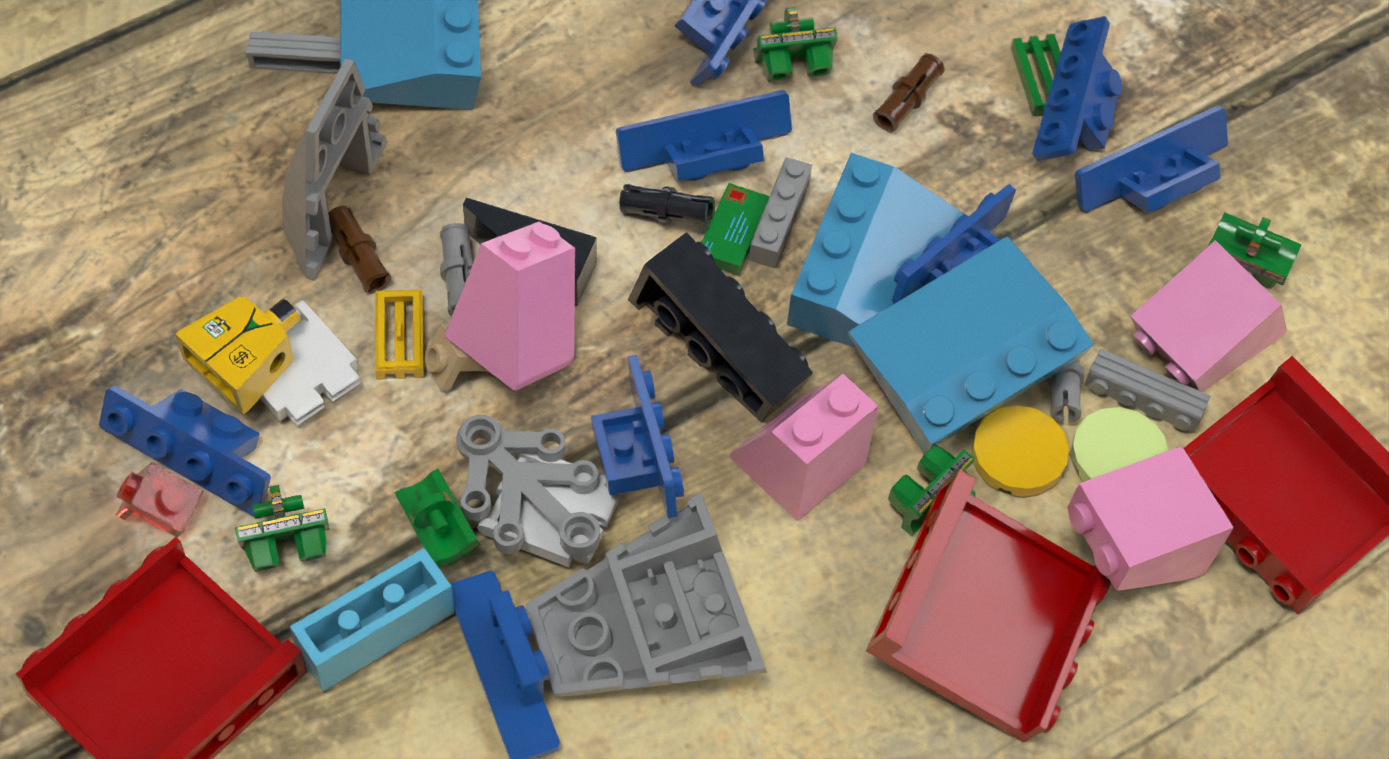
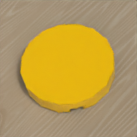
[971,405,1069,497]

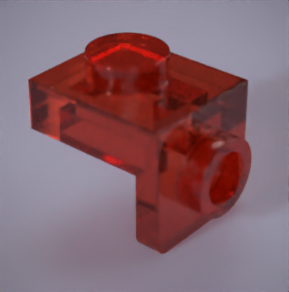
[116,462,204,537]

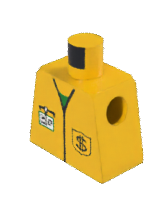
[175,297,300,415]

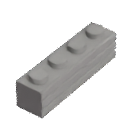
[246,31,340,74]
[749,157,812,269]
[1084,349,1211,433]

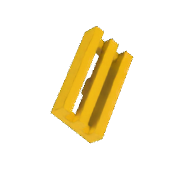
[375,289,424,380]

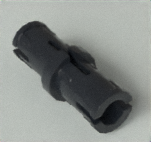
[619,184,715,226]

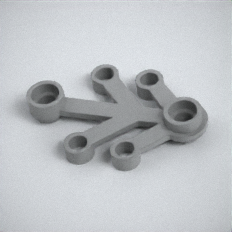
[456,415,600,557]

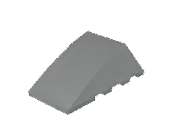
[282,59,388,281]
[526,492,767,698]

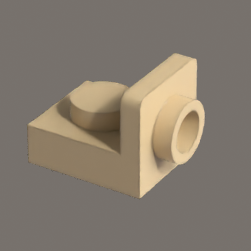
[424,324,488,390]

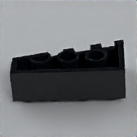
[628,232,813,422]

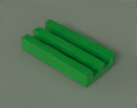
[1011,33,1061,116]

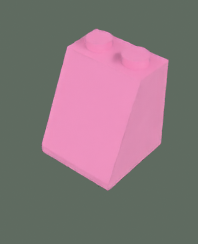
[444,222,575,391]
[1130,240,1287,392]
[730,374,878,521]
[1067,446,1234,591]

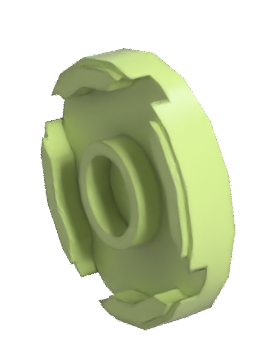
[1070,407,1169,482]

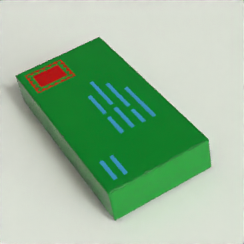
[701,183,770,275]

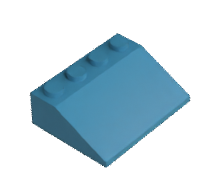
[340,0,481,110]
[787,153,964,348]
[847,236,1094,454]

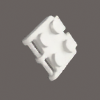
[260,300,360,426]
[477,451,620,568]

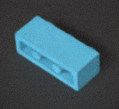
[290,548,455,692]

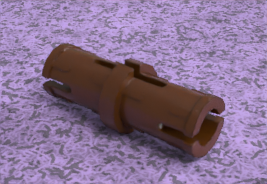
[873,53,945,132]
[328,205,391,294]

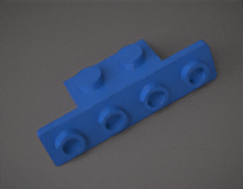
[674,0,767,87]
[1032,16,1122,161]
[616,90,792,181]
[1075,105,1228,213]
[892,184,1016,303]
[591,355,684,518]
[99,385,271,516]
[450,571,560,759]

